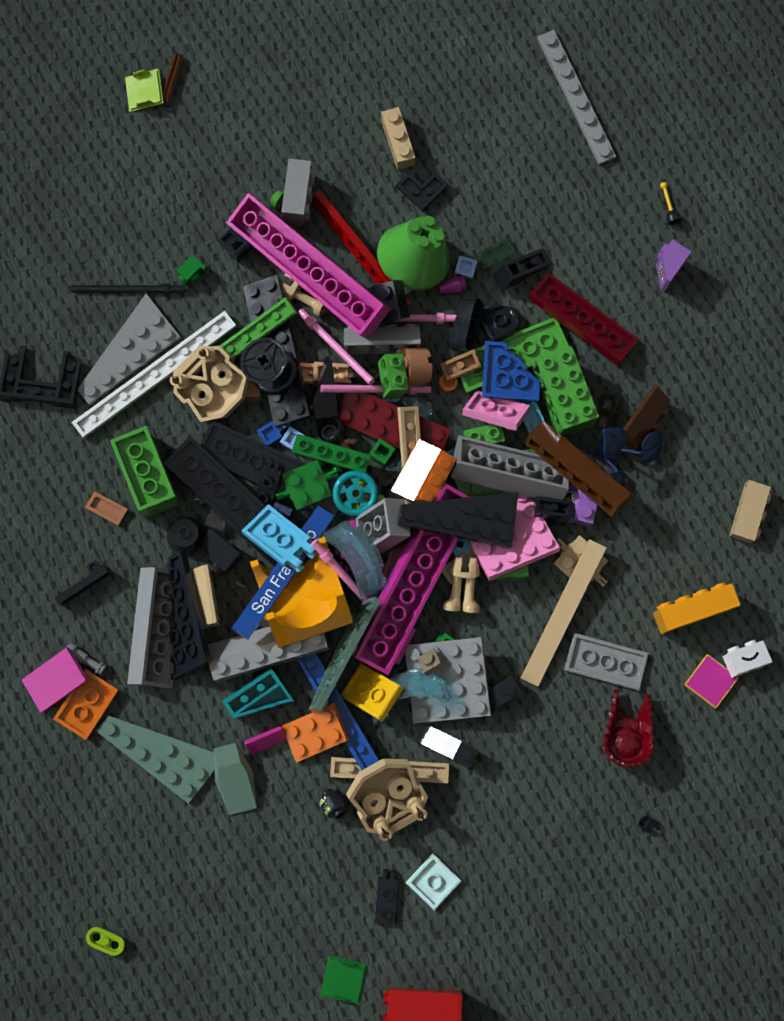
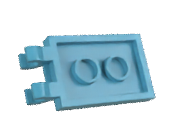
[242,504,317,573]

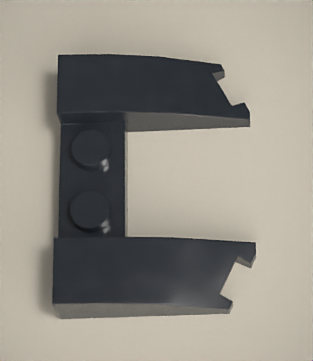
[0,346,82,409]

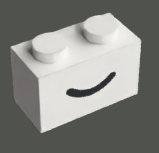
[723,640,772,678]

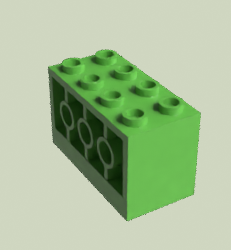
[531,346,599,437]
[110,426,180,519]

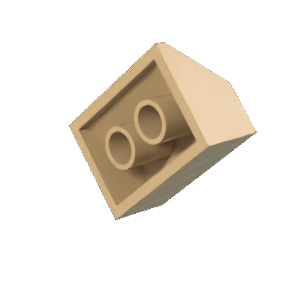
[191,564,220,629]

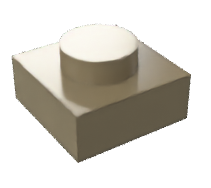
[417,648,443,676]

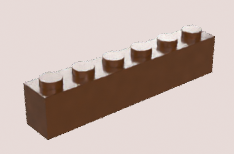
[525,421,631,517]

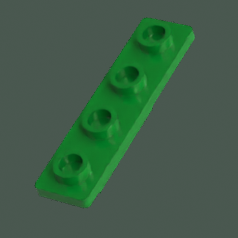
[292,434,370,473]

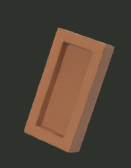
[85,491,128,526]

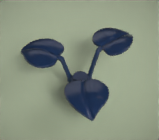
[596,427,662,486]

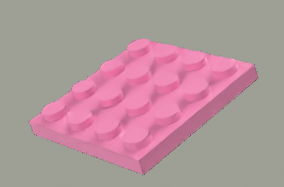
[468,494,560,581]

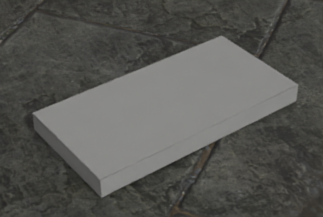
[564,633,649,691]

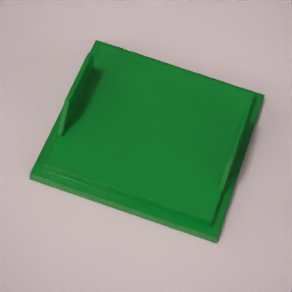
[320,956,367,1005]

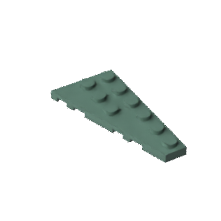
[308,596,381,713]
[96,716,215,804]

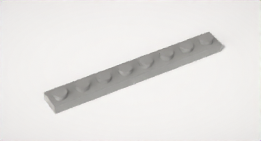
[537,30,616,165]

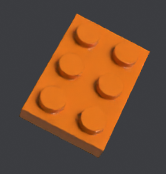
[53,669,119,740]
[282,703,349,763]

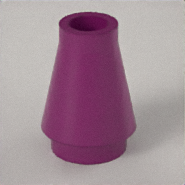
[439,275,467,295]

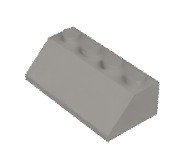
[344,324,421,355]

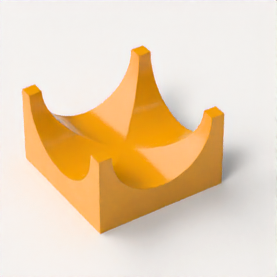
[250,537,354,648]

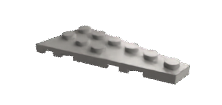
[77,294,180,405]

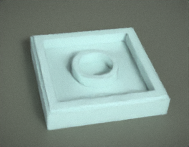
[406,853,461,911]

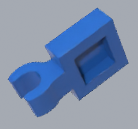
[256,421,292,446]

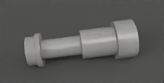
[66,642,107,675]

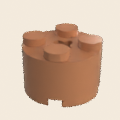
[397,347,432,386]

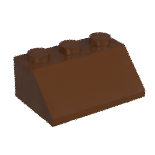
[623,384,670,450]

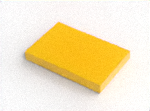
[341,663,404,722]

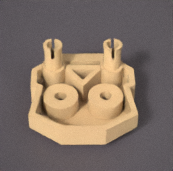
[170,345,249,423]
[346,759,428,841]

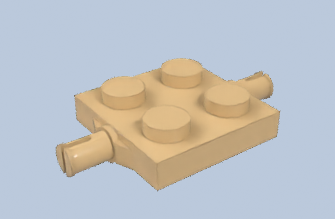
[554,535,608,587]

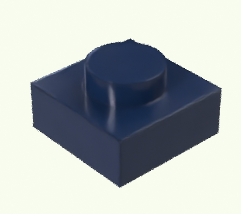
[272,500,295,518]

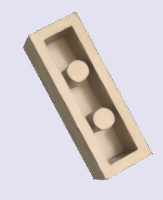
[381,107,415,170]
[729,480,772,543]

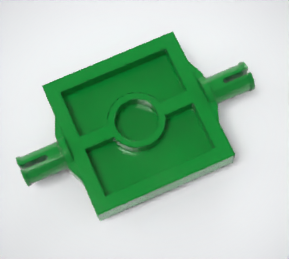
[276,460,339,510]

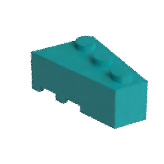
[222,667,294,718]

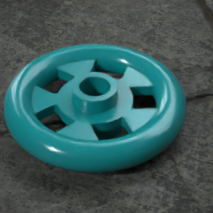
[333,470,379,517]

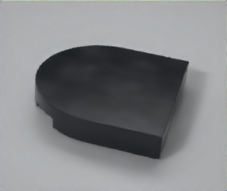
[480,304,520,342]

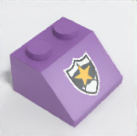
[656,239,691,292]
[563,482,597,527]

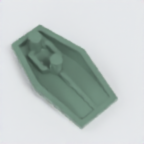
[214,742,257,815]

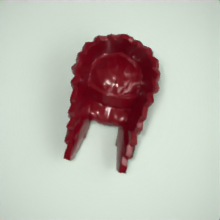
[603,689,656,768]

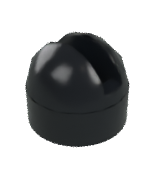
[638,815,656,832]

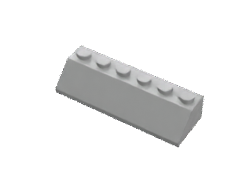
[451,435,569,500]
[127,567,174,689]
[208,626,330,683]

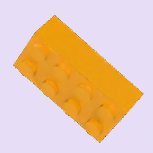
[653,582,740,634]

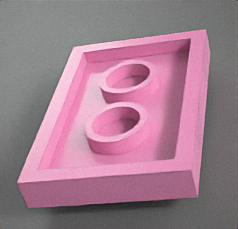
[462,390,530,431]

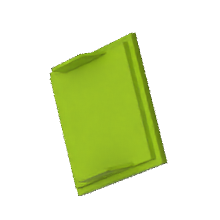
[125,69,164,112]

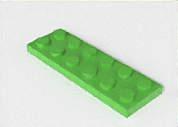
[453,318,569,394]

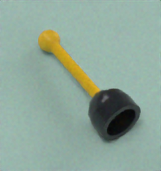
[660,182,682,226]

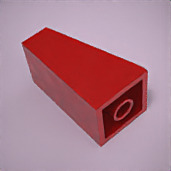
[383,987,462,1021]

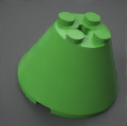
[377,216,450,290]

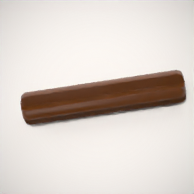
[162,53,184,106]

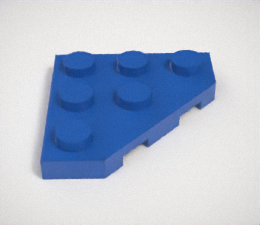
[481,341,540,402]

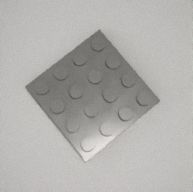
[405,637,492,723]

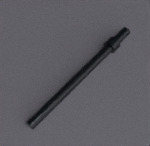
[71,283,185,295]

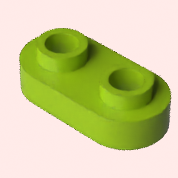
[86,927,125,956]

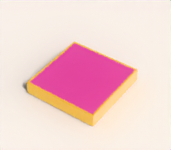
[684,654,739,709]

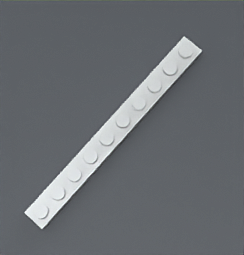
[72,311,236,438]

